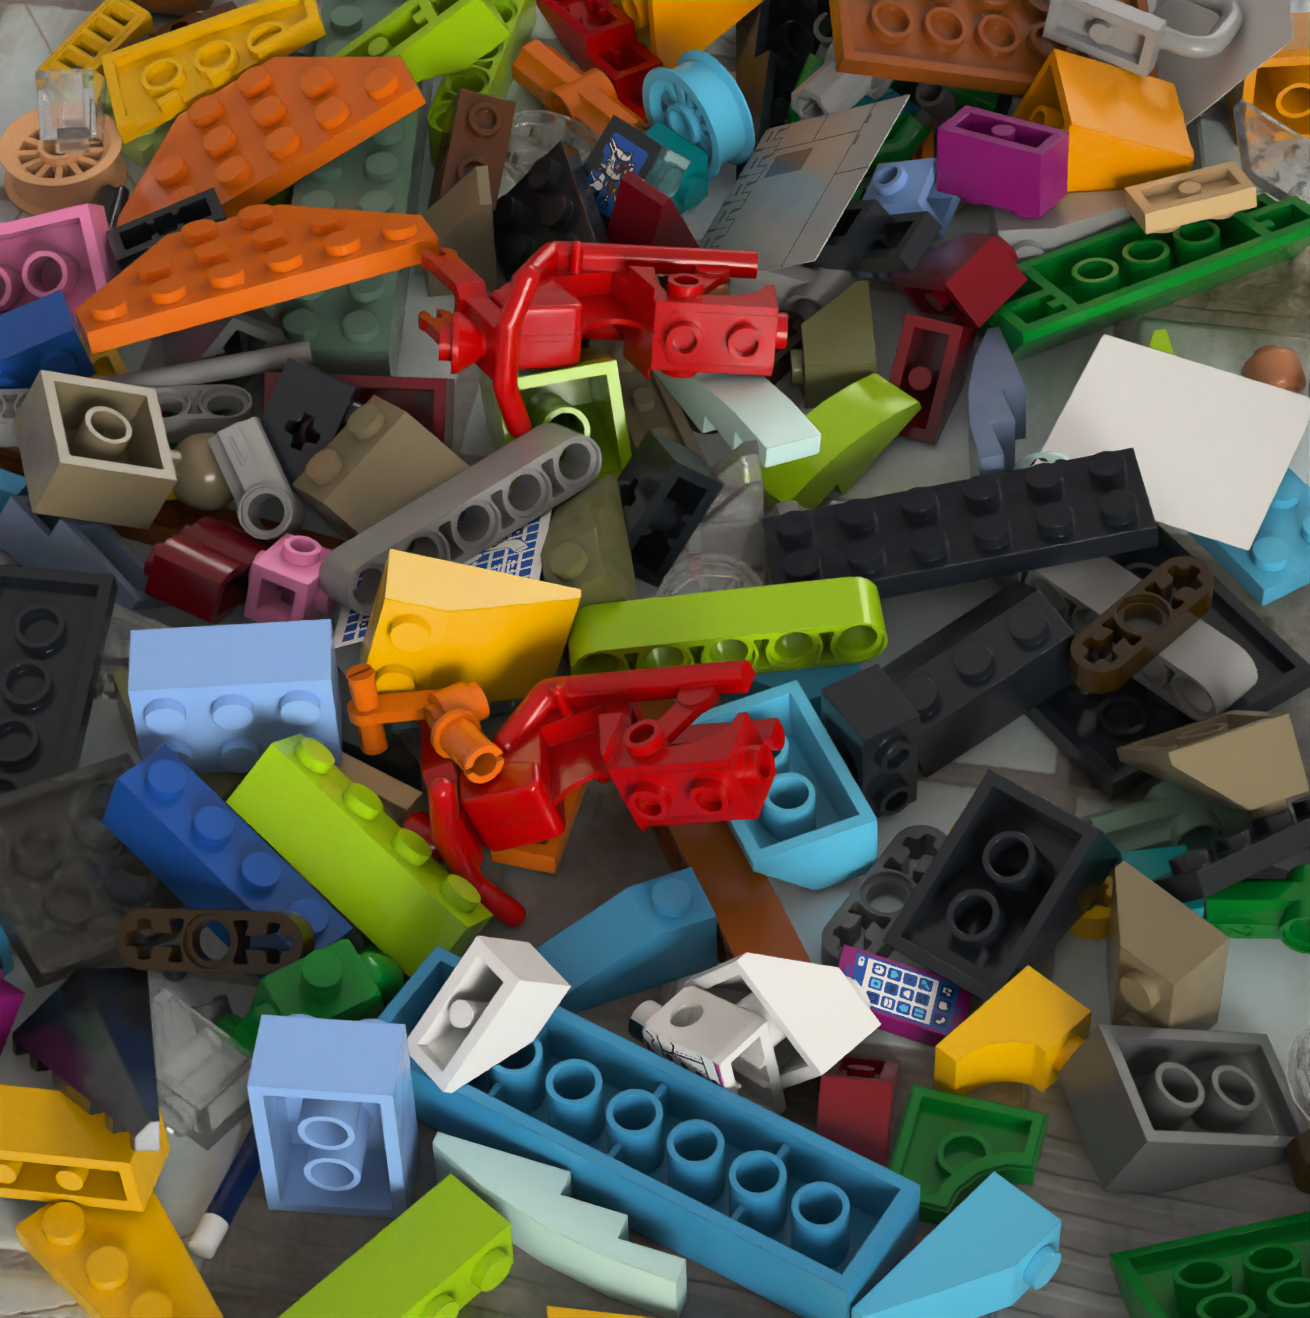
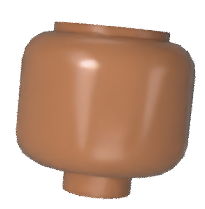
[1242,345,1307,393]

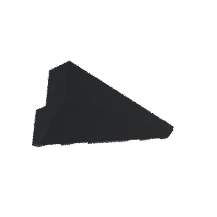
[736,0,833,181]
[12,967,160,1151]

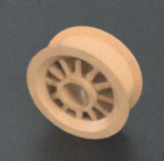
[0,104,128,216]

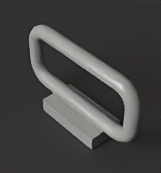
[1040,0,1243,78]

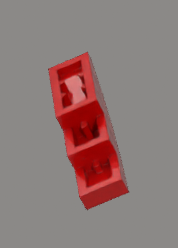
[536,0,663,124]

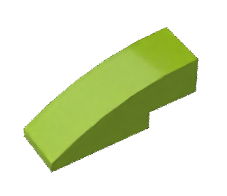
[742,373,922,510]

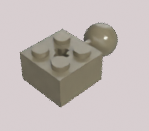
[13,370,234,530]

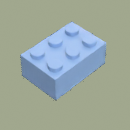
[128,619,342,774]
[247,1014,420,1219]

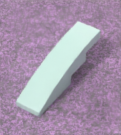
[652,370,822,468]
[432,1132,687,1318]

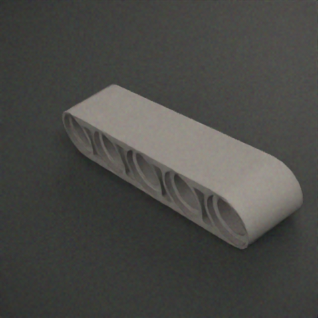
[318,423,602,616]
[990,556,1258,721]

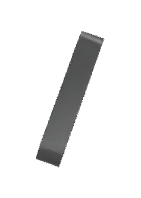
[821,825,947,967]

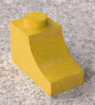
[933,965,1092,1095]

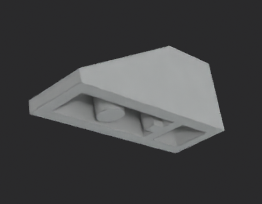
[989,190,1135,264]

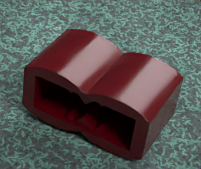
[143,516,273,624]

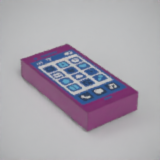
[836,944,972,1047]

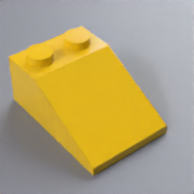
[360,549,581,702]

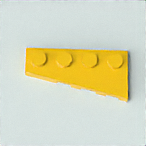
[101,0,326,145]
[15,1190,224,1318]

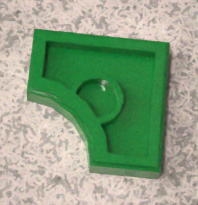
[887,1084,1049,1225]

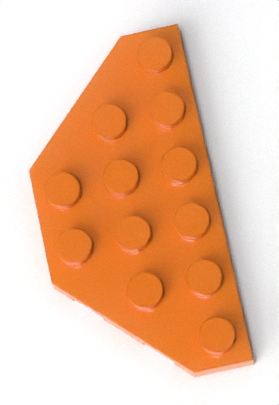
[117,57,427,227]
[75,204,440,354]

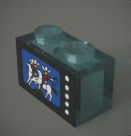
[583,115,691,232]

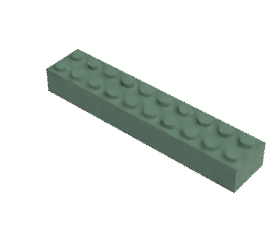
[272,0,434,377]

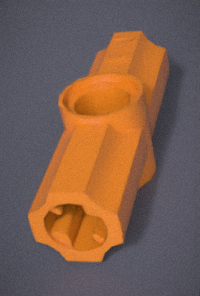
[511,39,651,146]

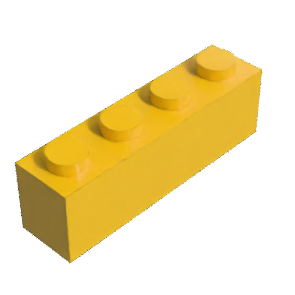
[0,1083,171,1212]

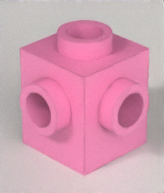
[243,533,339,623]

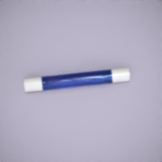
[187,1124,261,1259]

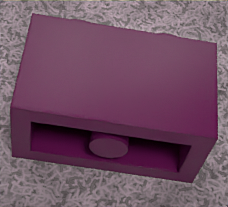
[937,105,1069,218]

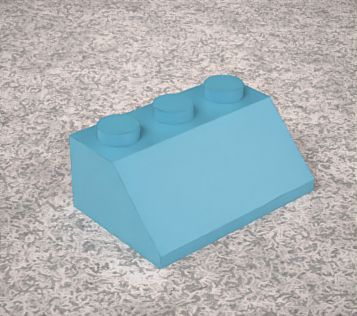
[691,680,878,891]

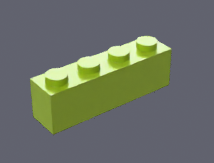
[226,733,493,978]
[277,1173,514,1318]

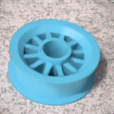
[642,49,755,182]

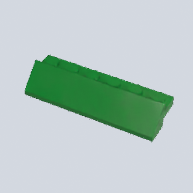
[971,193,1310,362]

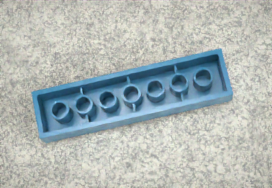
[377,946,921,1318]

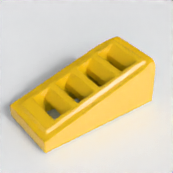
[38,0,154,98]

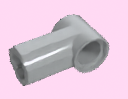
[791,41,894,121]
[729,265,854,321]
[207,417,306,542]

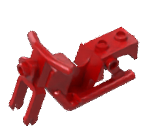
[418,241,788,439]
[401,660,785,927]

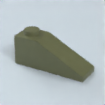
[540,473,639,609]

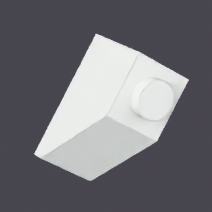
[407,935,571,1093]

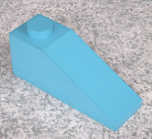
[851,1171,1062,1318]

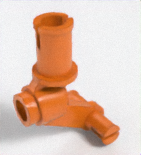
[346,664,504,784]

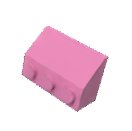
[0,203,117,323]

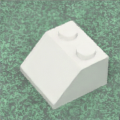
[683,952,881,1089]

